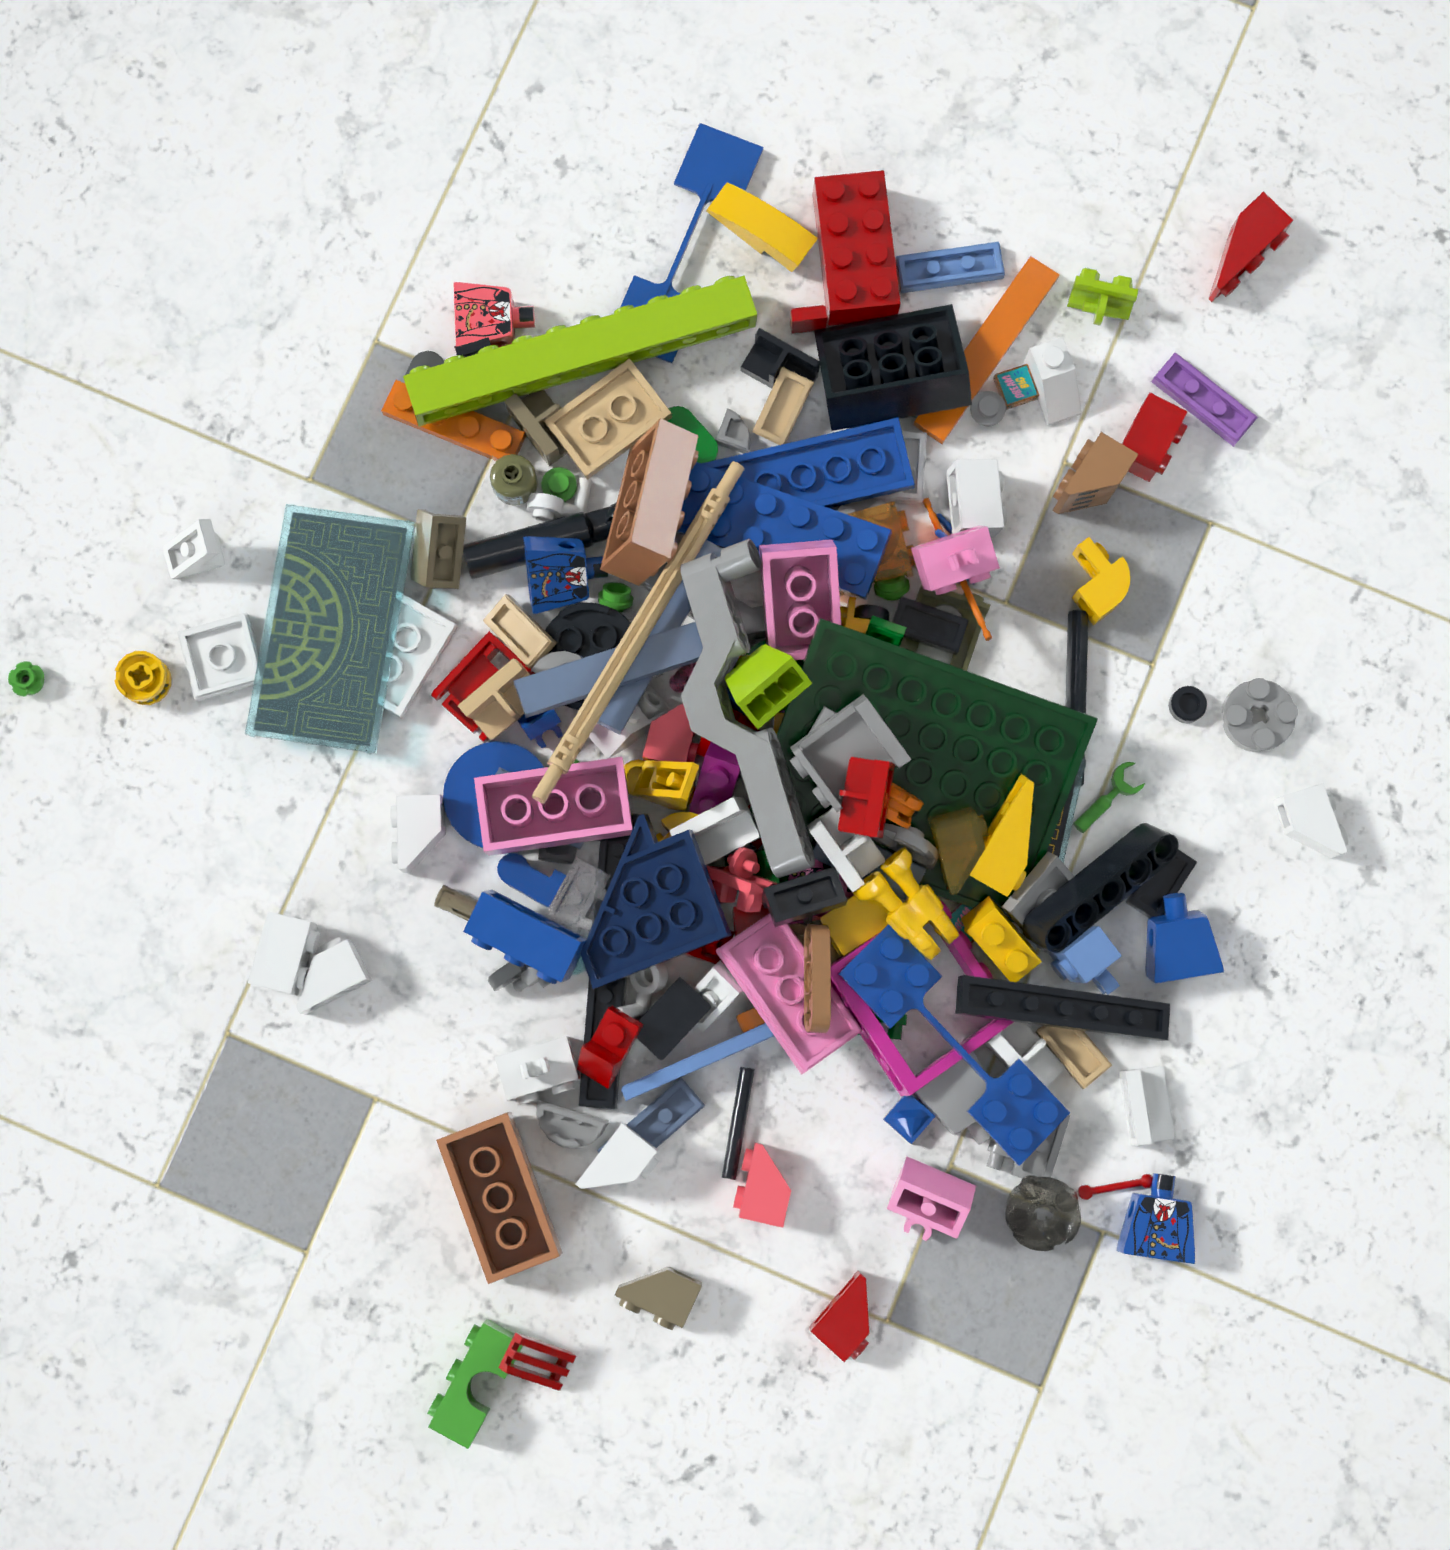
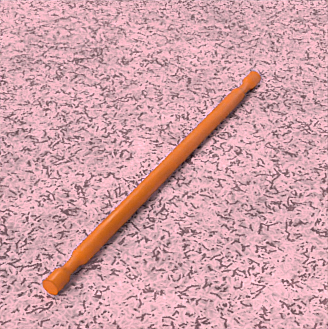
[923,498,992,641]

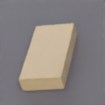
[752,367,814,445]
[483,594,557,669]
[1035,1025,1112,1089]

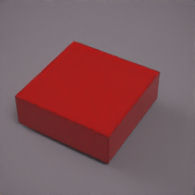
[790,305,828,334]

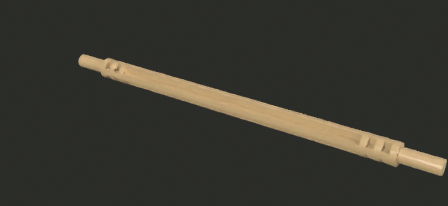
[532,461,744,804]

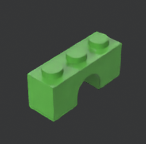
[427,1319,523,1449]

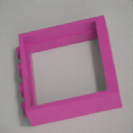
[831,900,1014,1096]

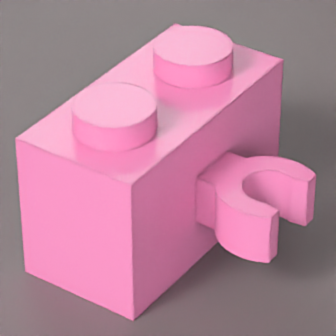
[911,525,1000,595]
[887,1157,976,1241]

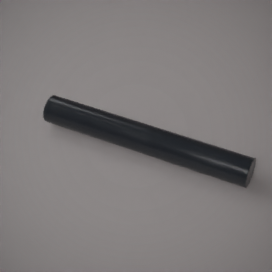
[722,1067,755,1180]

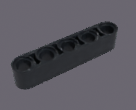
[1022,823,1179,953]

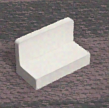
[669,797,761,866]
[1119,1066,1175,1146]

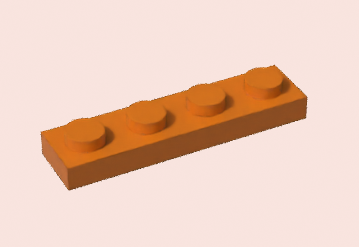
[381,380,526,461]

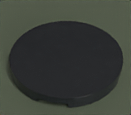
[545,603,631,710]

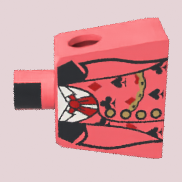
[453,282,535,347]

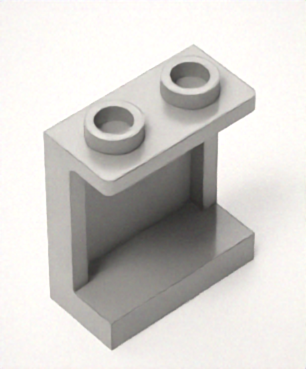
[790,694,911,812]

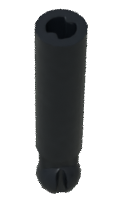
[463,502,617,579]

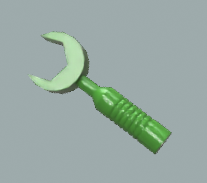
[1073,762,1145,833]

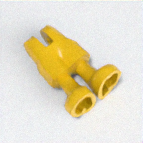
[852,847,959,960]

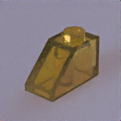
[928,807,988,895]

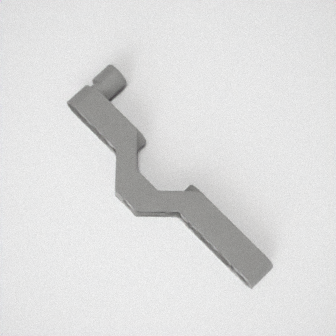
[680,539,815,878]

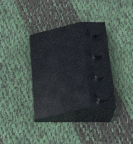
[814,304,972,431]

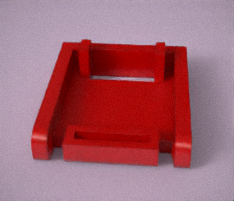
[431,631,535,743]

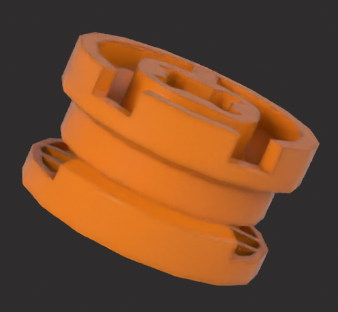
[886,783,924,829]

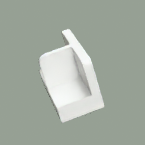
[807,808,885,892]
[984,1022,1065,1090]

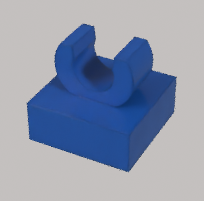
[517,709,563,748]

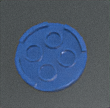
[443,741,544,848]

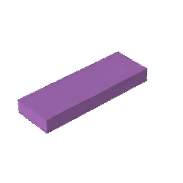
[1151,352,1258,447]

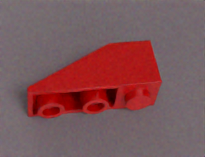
[1209,191,1294,302]

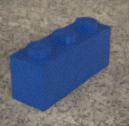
[463,890,587,984]

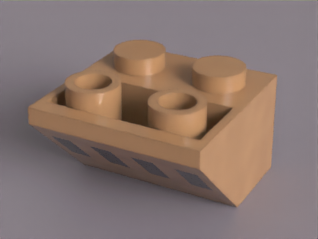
[1052,432,1138,514]

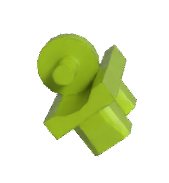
[1067,268,1138,326]

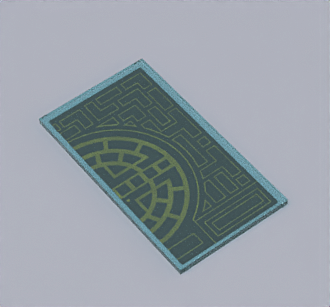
[245,504,415,754]

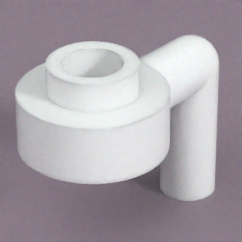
[527,477,592,522]
[617,963,668,1019]

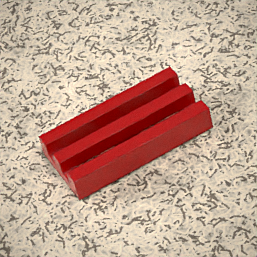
[498,1332,577,1391]

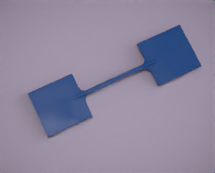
[621,123,764,364]
[838,924,1070,1166]

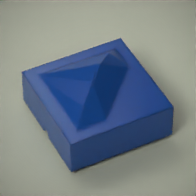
[883,1095,936,1144]

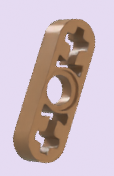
[804,924,831,1033]

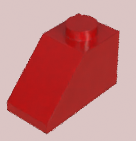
[809,1271,870,1363]

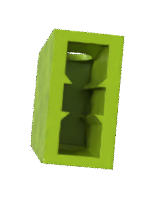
[725,644,812,729]

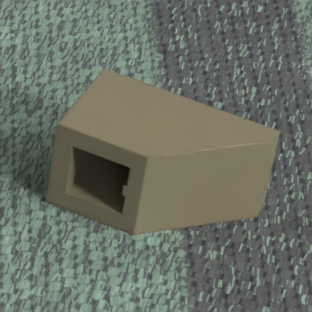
[614,1267,702,1330]

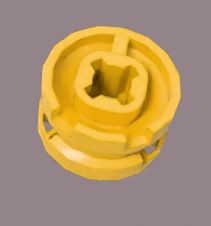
[114,651,172,705]

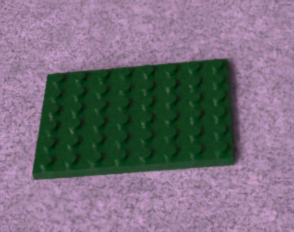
[749,618,1098,923]

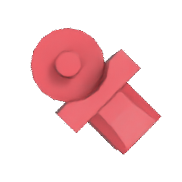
[706,847,777,912]

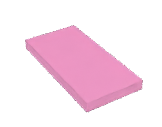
[716,913,863,1075]

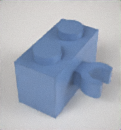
[1048,926,1122,995]

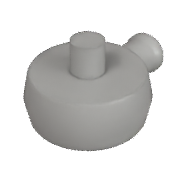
[513,965,550,992]

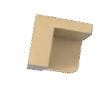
[458,658,530,740]

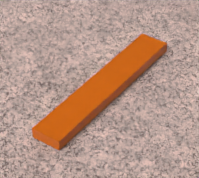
[913,256,1060,444]

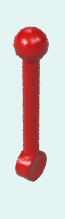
[1078,1174,1153,1200]

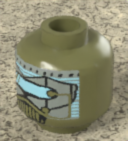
[490,454,538,506]

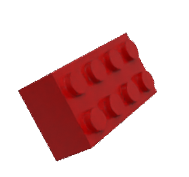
[812,170,901,326]

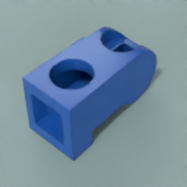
[497,853,570,911]

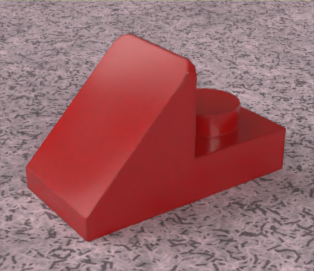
[577,1006,644,1089]

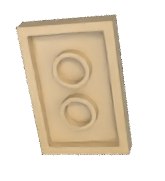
[544,358,672,480]

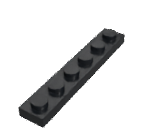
[955,975,1170,1041]

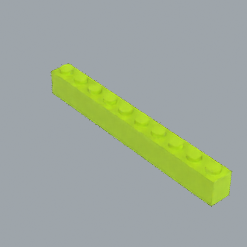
[403,276,758,426]

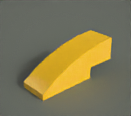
[706,182,818,272]

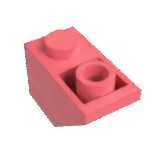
[642,703,699,763]
[733,1142,791,1228]

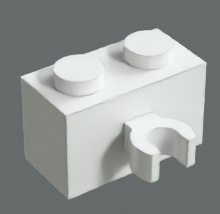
[495,1036,581,1106]

